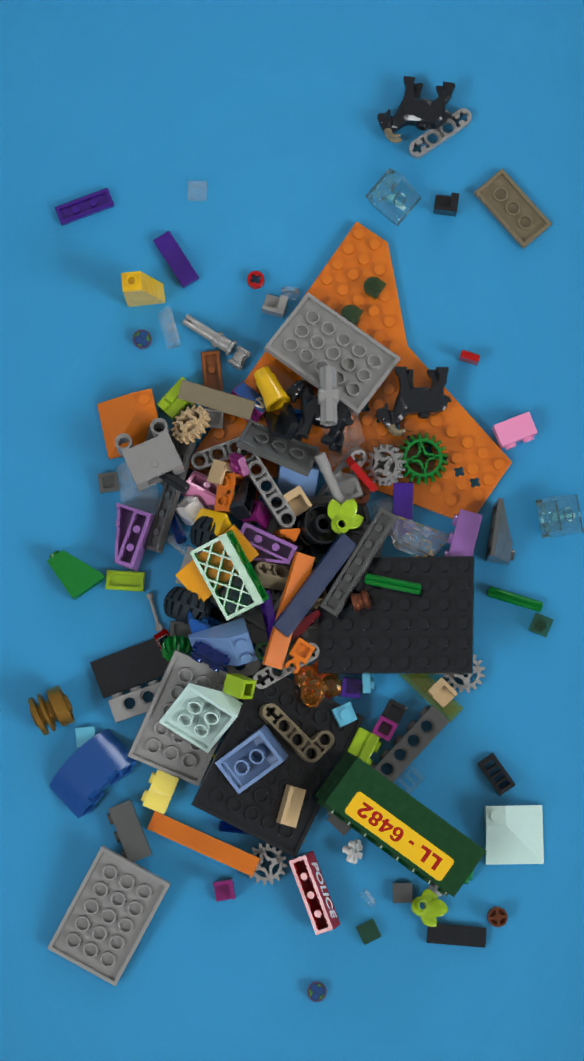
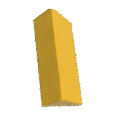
[195,508,232,536]

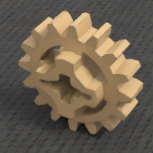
[171,405,211,445]

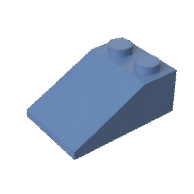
[188,617,257,666]
[215,724,289,794]

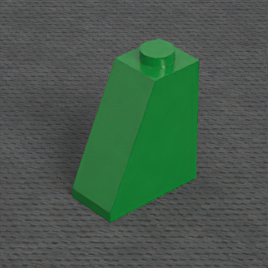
[47,550,106,600]

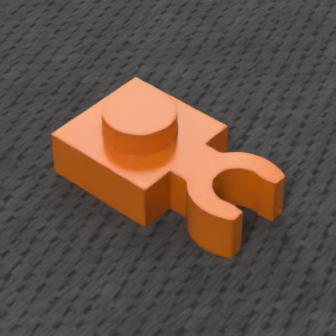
[284,637,315,674]

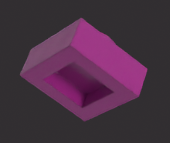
[228,452,250,477]

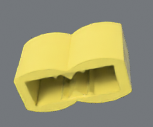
[141,770,179,815]

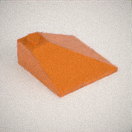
[97,388,161,460]

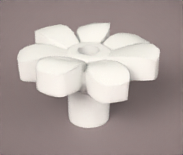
[342,839,363,864]

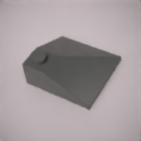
[485,498,515,565]

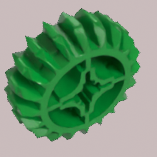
[398,433,448,485]

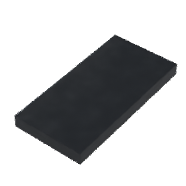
[90,638,168,699]

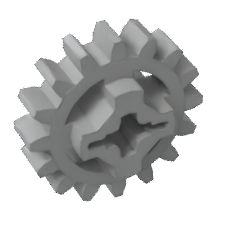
[366,444,406,486]
[443,654,485,693]
[250,843,287,885]

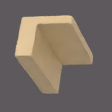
[276,784,306,828]

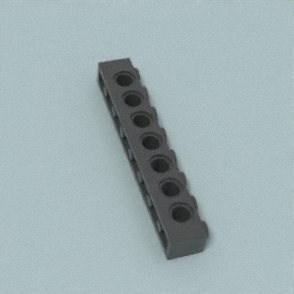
[326,705,449,836]

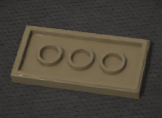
[474,168,552,249]

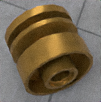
[28,685,75,736]

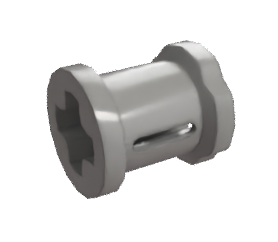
[227,346,251,371]

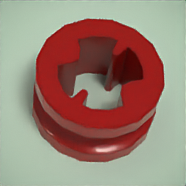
[247,271,264,289]

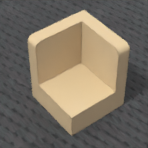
[207,459,237,485]
[283,485,312,517]
[427,677,458,707]

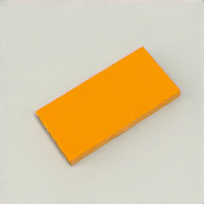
[176,525,259,602]

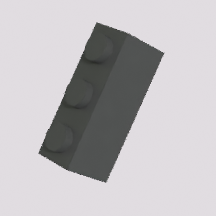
[107,800,152,862]

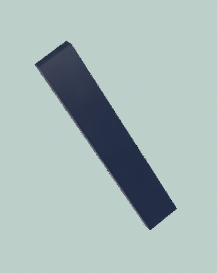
[272,533,357,638]

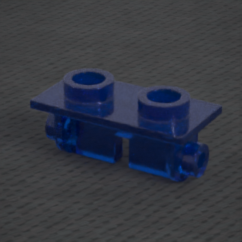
[189,641,230,673]

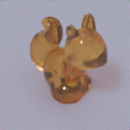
[294,664,342,708]

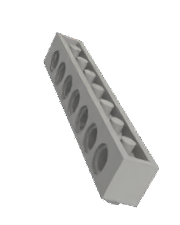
[108,656,260,723]

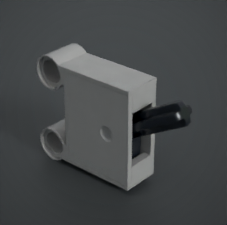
[115,418,190,494]

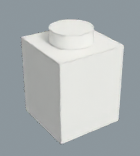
[175,496,205,526]

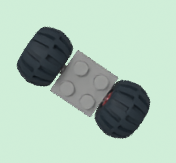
[163,516,232,624]

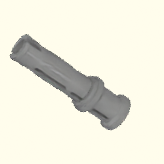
[182,314,237,356]

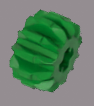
[162,634,194,661]

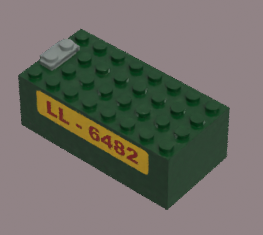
[315,751,486,897]

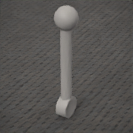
[146,593,163,632]

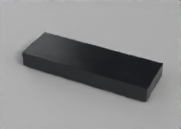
[426,923,487,948]

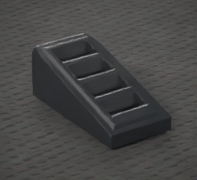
[229,476,256,520]
[477,753,516,796]

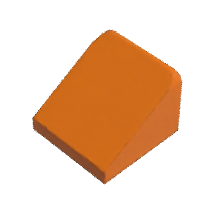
[273,528,301,542]

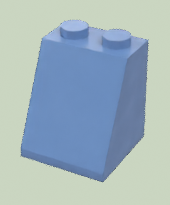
[275,446,319,501]

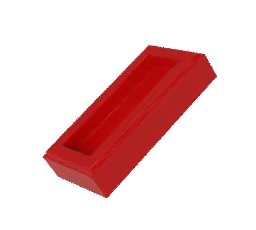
[345,455,378,492]

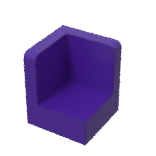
[341,677,362,699]

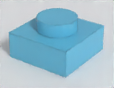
[362,674,374,694]
[331,702,357,727]

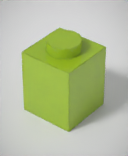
[223,673,257,699]

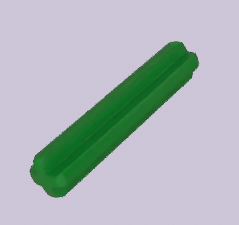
[364,573,422,594]
[487,586,543,612]

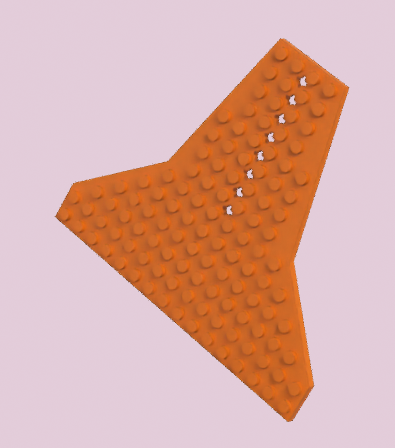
[189,222,512,519]

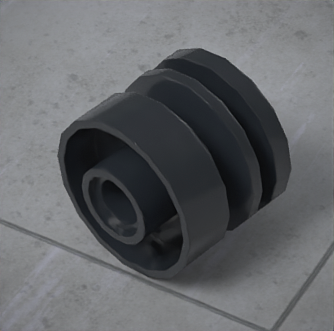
[293,505,342,549]

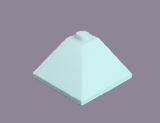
[159,683,242,753]
[484,805,544,865]

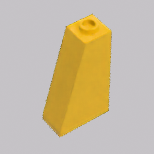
[121,271,166,307]

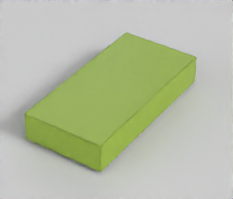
[105,570,145,592]

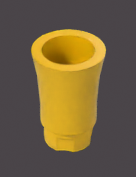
[253,366,290,412]

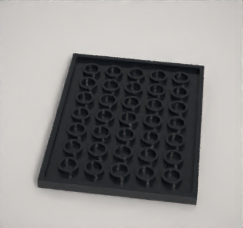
[317,556,475,674]
[191,664,364,858]

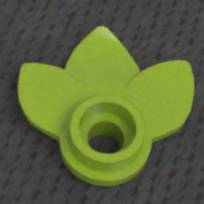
[327,498,364,534]
[411,889,448,927]

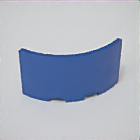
[50,729,137,818]

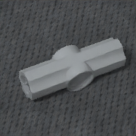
[318,366,339,426]

